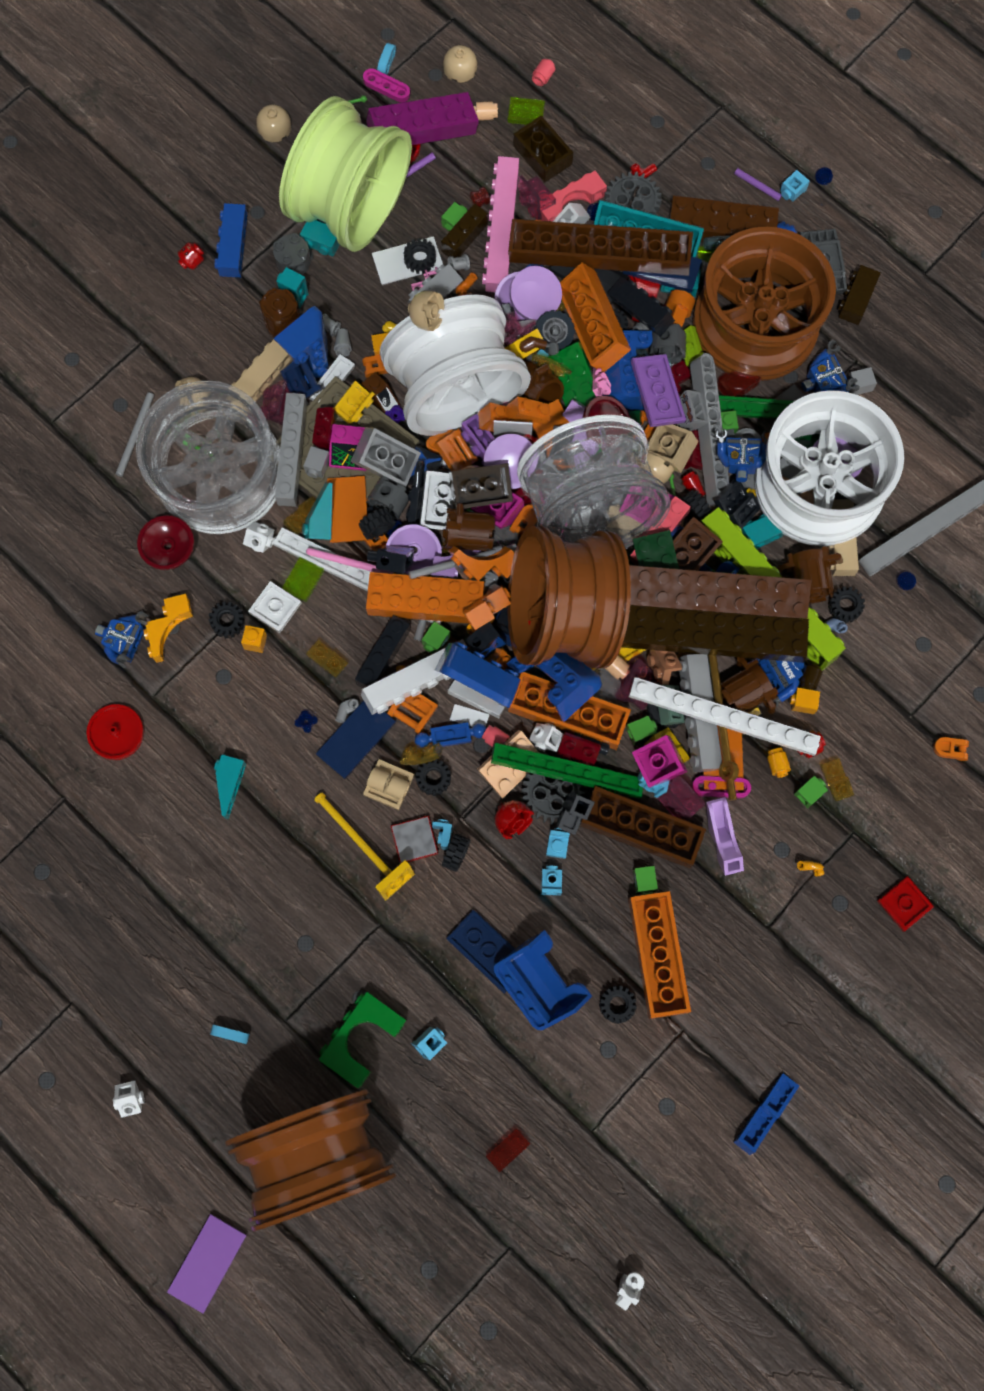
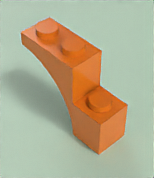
[478,396,550,432]
[448,546,514,581]
[462,583,511,630]

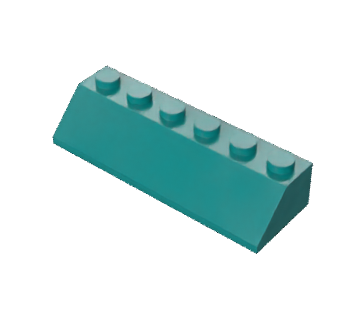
[594,200,704,258]

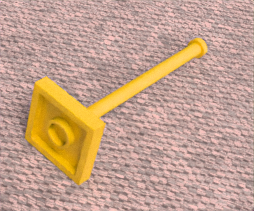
[314,792,415,901]

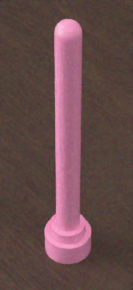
[306,548,395,574]

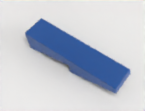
[733,1073,799,1155]

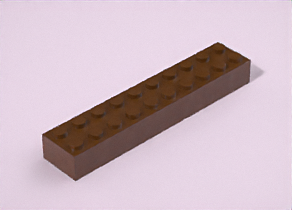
[508,219,693,276]
[629,565,811,619]

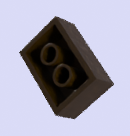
[513,115,574,183]
[448,463,513,509]

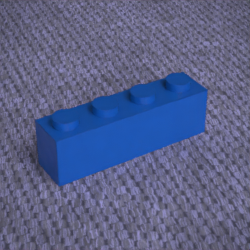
[215,203,248,277]

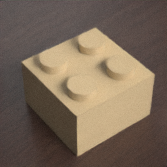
[643,424,699,473]

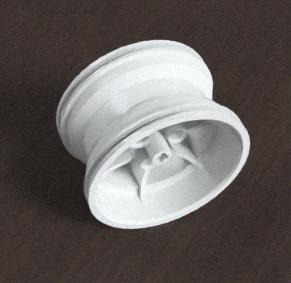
[380,295,531,436]
[755,391,904,546]

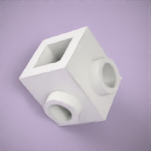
[243,521,275,553]
[529,722,564,752]
[113,1081,145,1118]

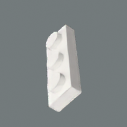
[309,354,355,402]

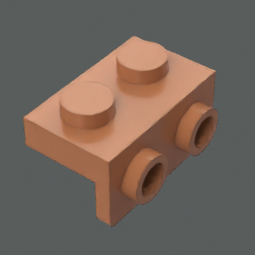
[647,650,682,686]

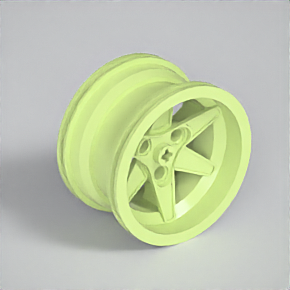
[279,96,412,252]

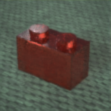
[717,371,761,397]

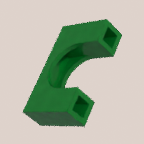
[318,992,407,1089]

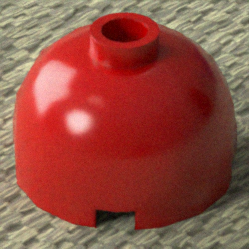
[494,800,534,839]

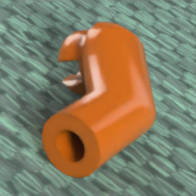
[456,273,477,296]

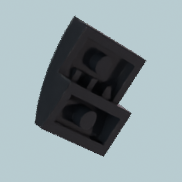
[713,479,761,530]

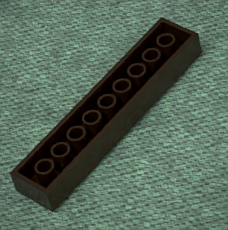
[621,605,809,663]

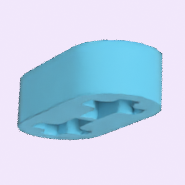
[377,43,396,75]
[210,1025,250,1044]

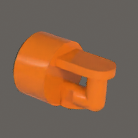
[666,289,696,327]

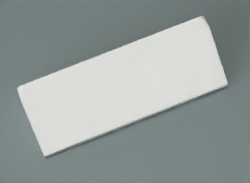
[448,680,505,719]

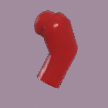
[631,163,657,178]

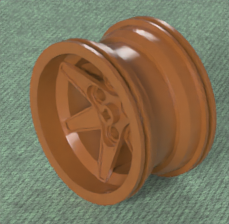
[693,227,836,381]
[508,526,631,669]
[225,1089,397,1231]

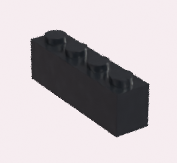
[607,277,675,337]
[355,615,411,688]

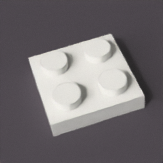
[248,581,302,633]

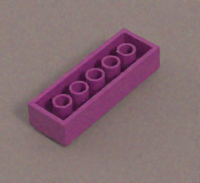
[366,92,479,145]

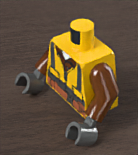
[505,329,559,364]

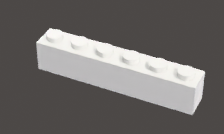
[361,639,468,715]

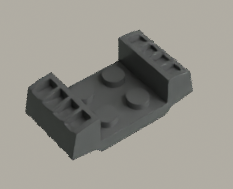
[800,229,847,294]

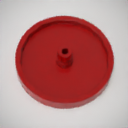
[86,704,144,760]

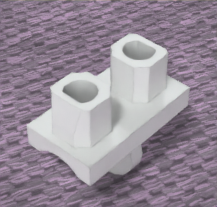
[616,1272,644,1310]

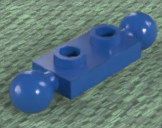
[415,722,487,749]

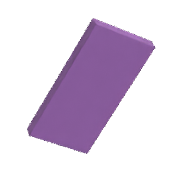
[631,354,686,427]
[167,1214,247,1313]

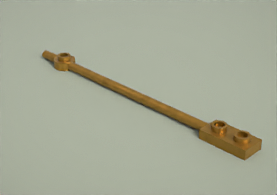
[709,655,739,801]

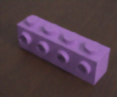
[461,414,495,466]

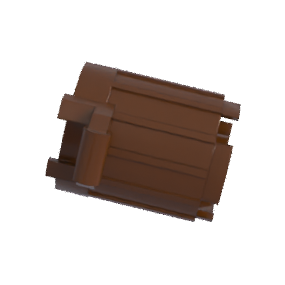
[259,288,300,338]
[521,361,564,404]
[442,503,495,555]
[777,546,843,604]
[720,657,778,714]

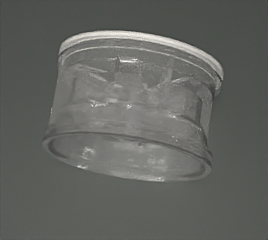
[136,381,280,534]
[517,415,671,548]

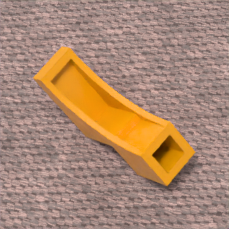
[143,594,193,663]

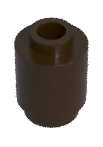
[799,664,823,690]

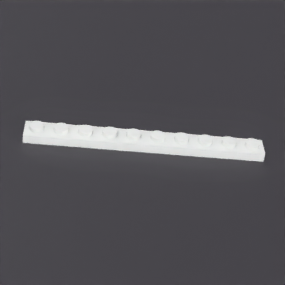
[273,528,442,624]
[628,677,821,756]

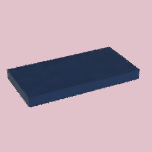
[623,256,702,293]
[316,701,396,779]
[446,910,515,994]

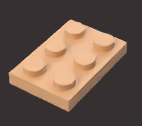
[477,730,539,798]

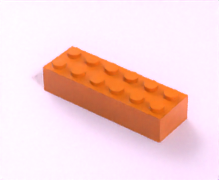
[560,262,631,372]
[366,572,485,624]
[508,672,631,750]
[628,891,691,1019]

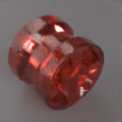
[470,187,490,208]

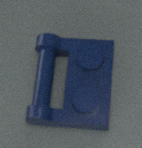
[280,359,322,400]

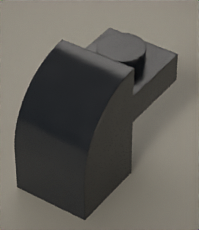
[556,792,595,835]

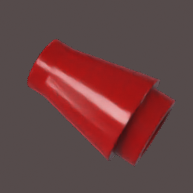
[681,471,706,497]

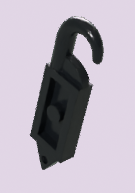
[406,460,425,524]

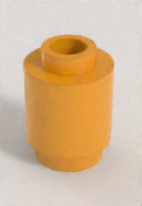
[767,748,791,778]

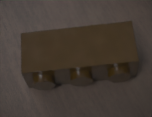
[441,203,488,258]
[838,265,881,326]

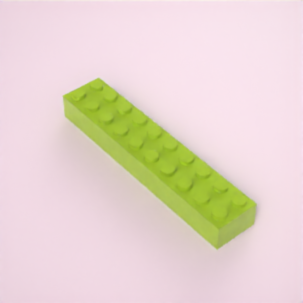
[701,507,846,671]

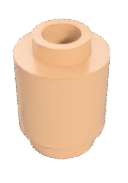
[474,101,498,121]
[604,655,630,680]

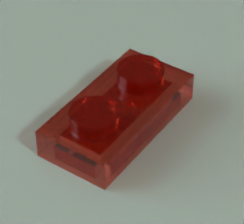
[486,1128,530,1173]

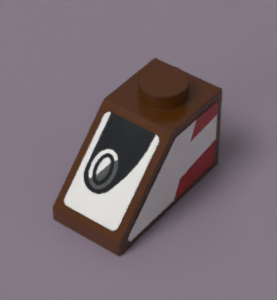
[361,372,400,414]

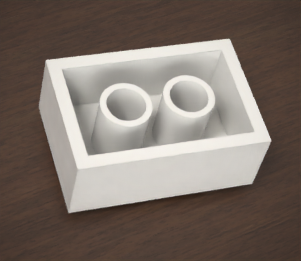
[419,471,454,530]

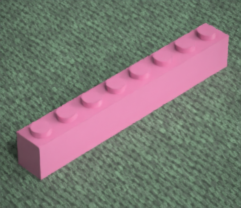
[482,156,519,292]

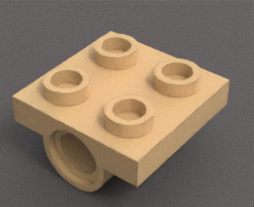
[363,759,415,811]

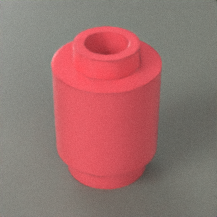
[532,59,555,86]
[482,725,510,747]

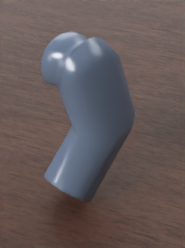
[824,618,848,633]

